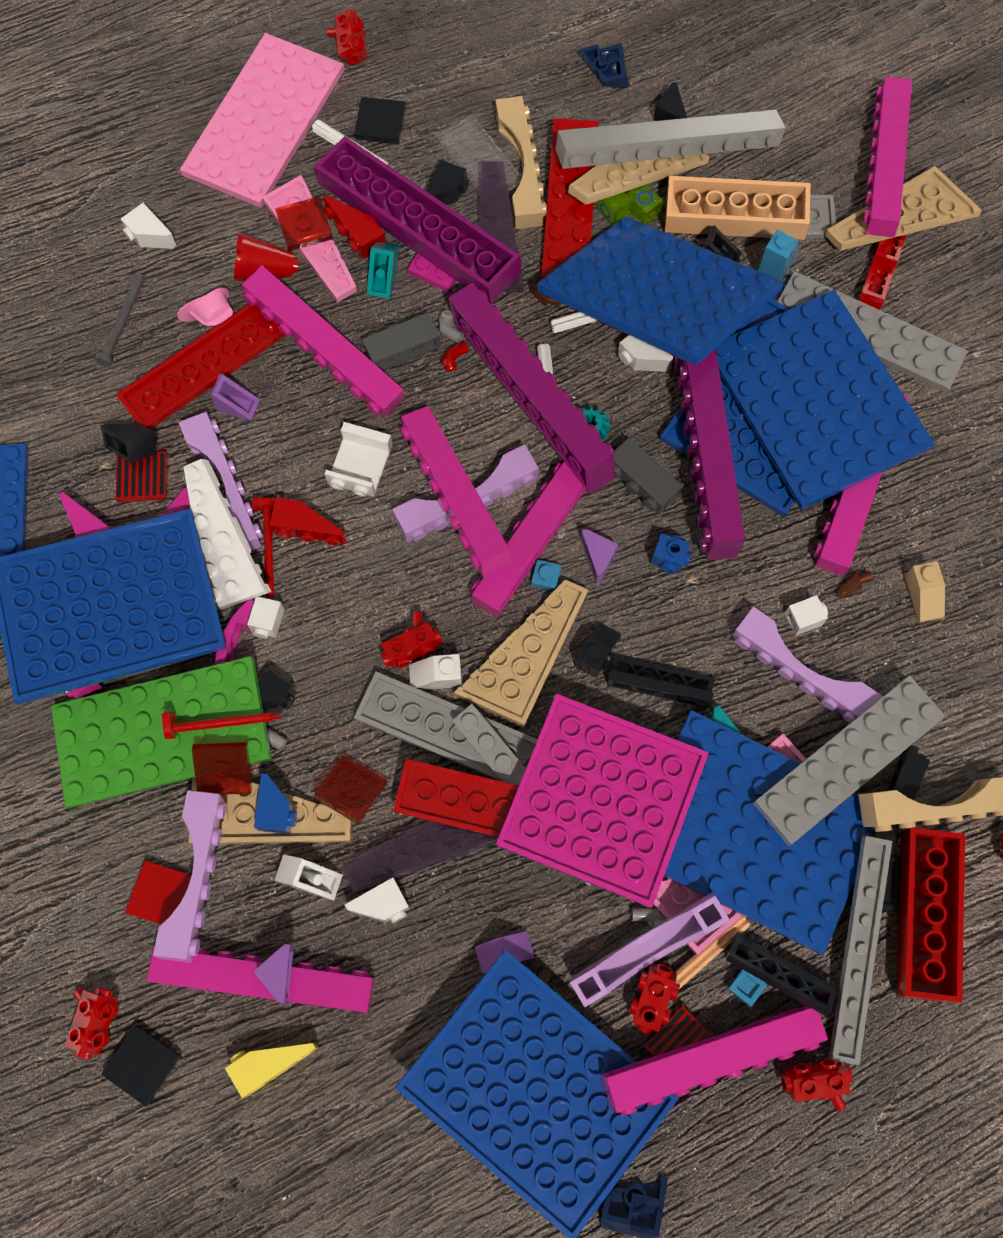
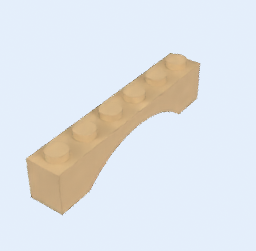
[496,96,547,230]
[858,777,1003,832]

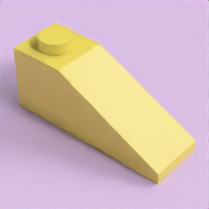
[225,1043,319,1098]

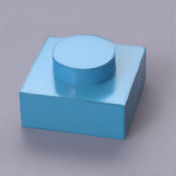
[531,560,562,591]
[727,970,768,1007]

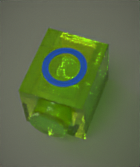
[625,184,663,225]
[596,192,633,226]

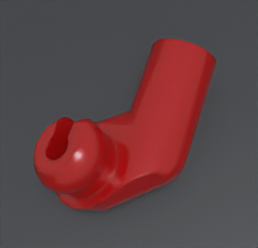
[441,341,469,372]

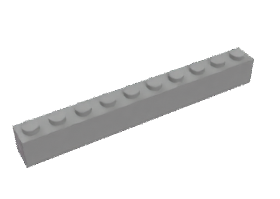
[555,110,785,169]

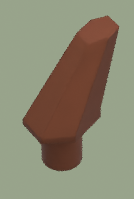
[530,282,561,307]
[837,571,874,600]

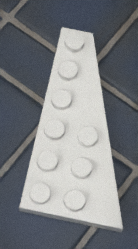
[184,459,271,611]

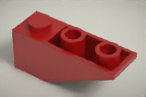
[323,195,386,260]
[270,498,347,546]

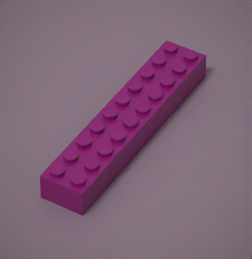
[313,136,522,304]
[448,282,616,494]
[674,349,745,560]

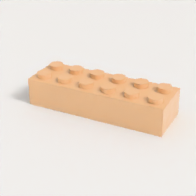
[665,176,811,240]

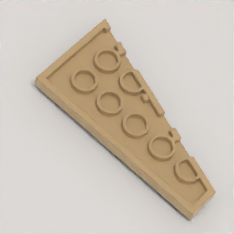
[568,154,710,205]
[825,166,981,251]
[454,580,588,727]
[189,772,352,845]

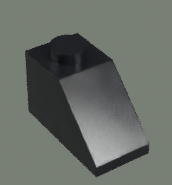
[426,160,469,205]
[100,423,157,463]
[575,623,621,679]
[258,669,297,714]

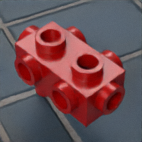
[327,9,367,66]
[380,612,443,669]
[629,962,680,1033]
[64,987,118,1060]
[781,1059,852,1112]

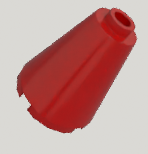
[234,233,299,282]

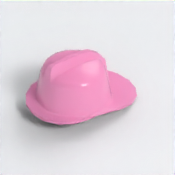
[177,288,233,326]

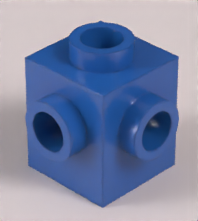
[651,533,692,574]

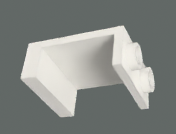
[325,422,392,497]

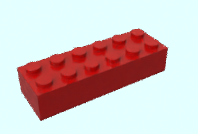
[896,828,965,1004]

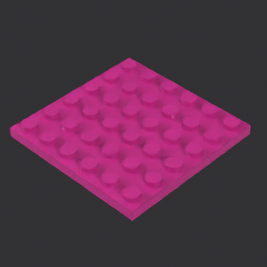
[496,694,709,908]

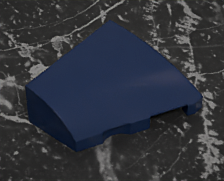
[579,43,630,88]
[601,1177,668,1238]

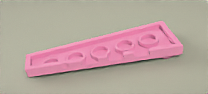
[262,175,357,303]

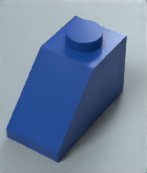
[254,773,297,834]

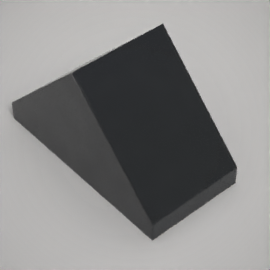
[653,82,687,121]
[704,225,741,263]

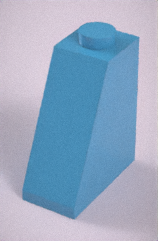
[758,229,799,281]

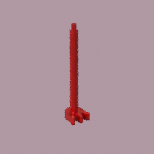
[251,498,275,600]
[161,712,280,740]

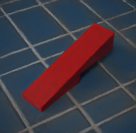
[858,234,907,310]

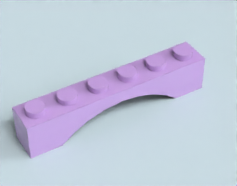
[178,412,263,551]
[392,444,539,543]
[732,606,883,724]
[153,790,227,963]
[570,892,730,1007]

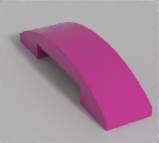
[215,600,254,665]

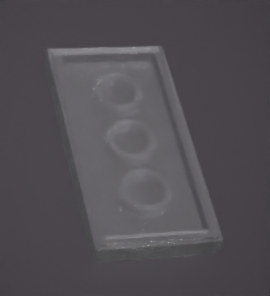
[435,114,522,204]

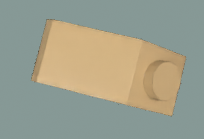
[905,561,945,623]

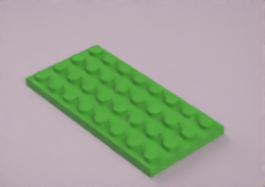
[51,656,272,808]

